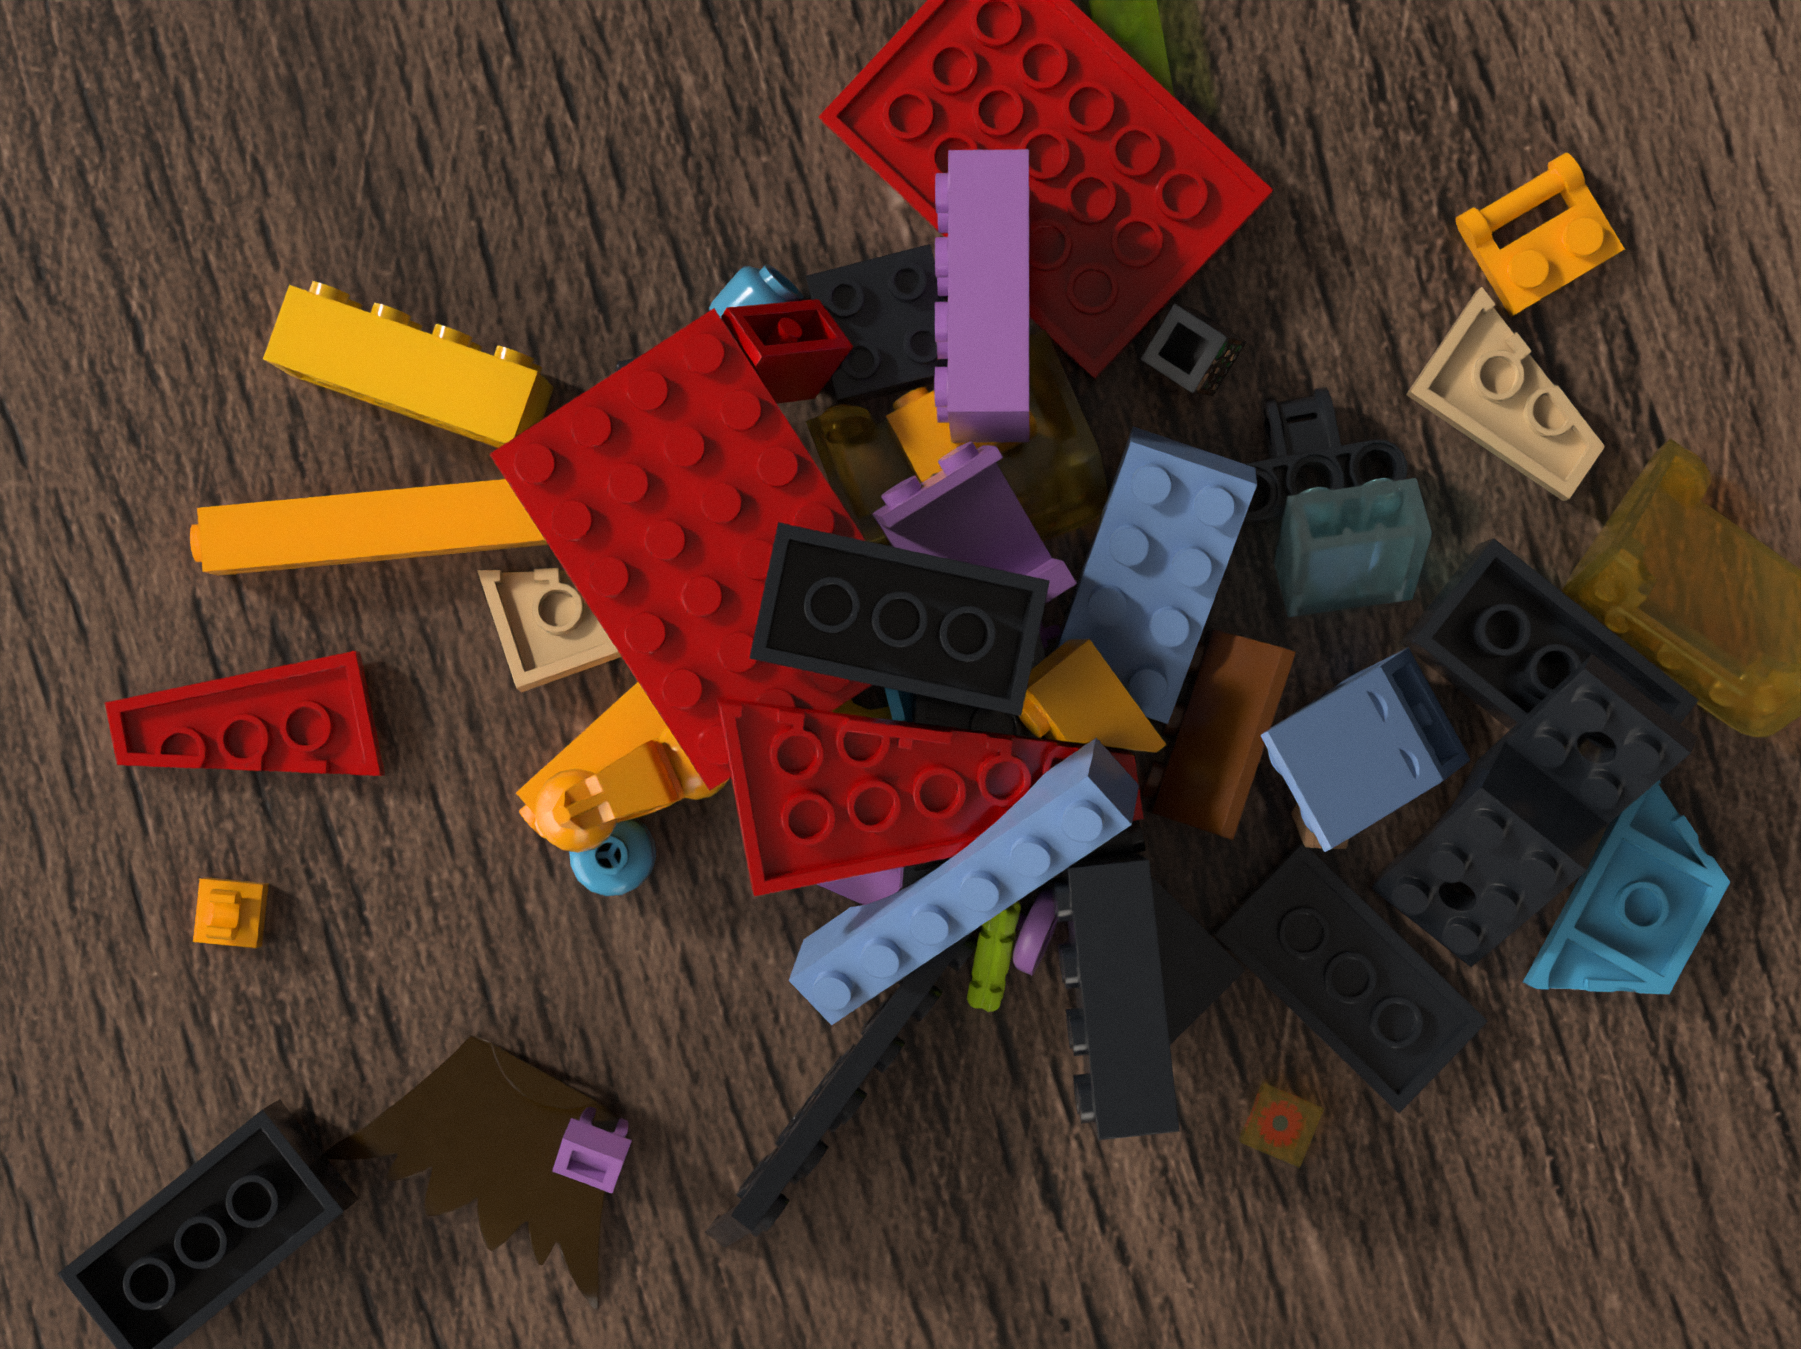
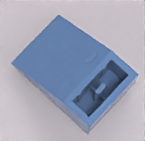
[1260,647,1470,852]

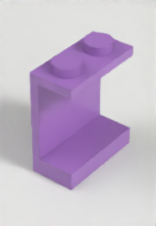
[872,441,1077,603]

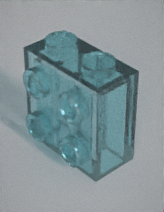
[1274,478,1432,617]

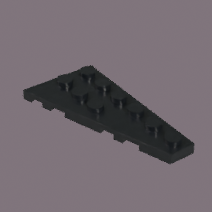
[705,930,978,1248]

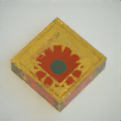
[1238,1081,1324,1168]

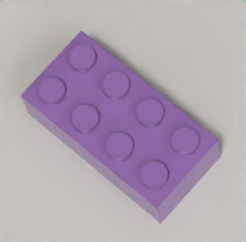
[934,149,1029,443]

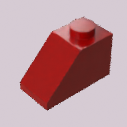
[721,299,853,404]

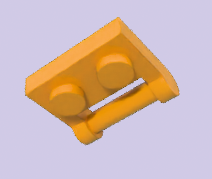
[1455,153,1625,317]

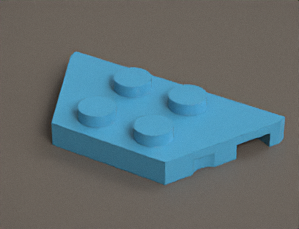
[1523,780,1730,994]

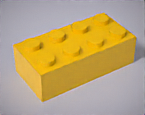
[263,281,554,448]

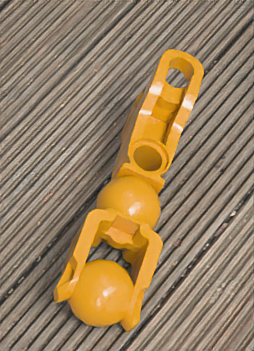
[535,699,893,853]

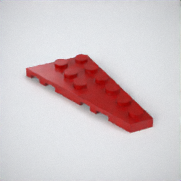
[717,698,1144,896]

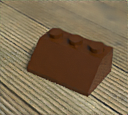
[1141,629,1296,840]

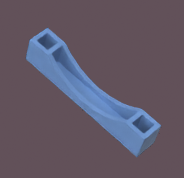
[789,738,1139,1025]

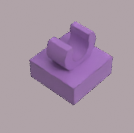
[552,1106,632,1193]

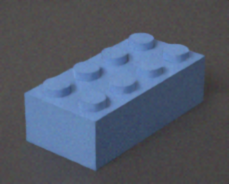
[1052,426,1257,724]

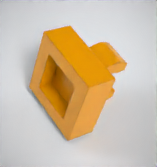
[193,877,269,948]

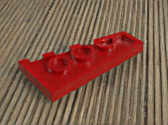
[104,651,385,776]

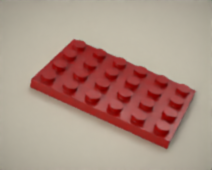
[818,0,1273,381]
[489,308,872,791]

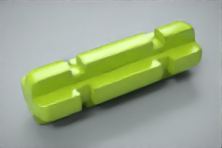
[966,901,1021,1012]

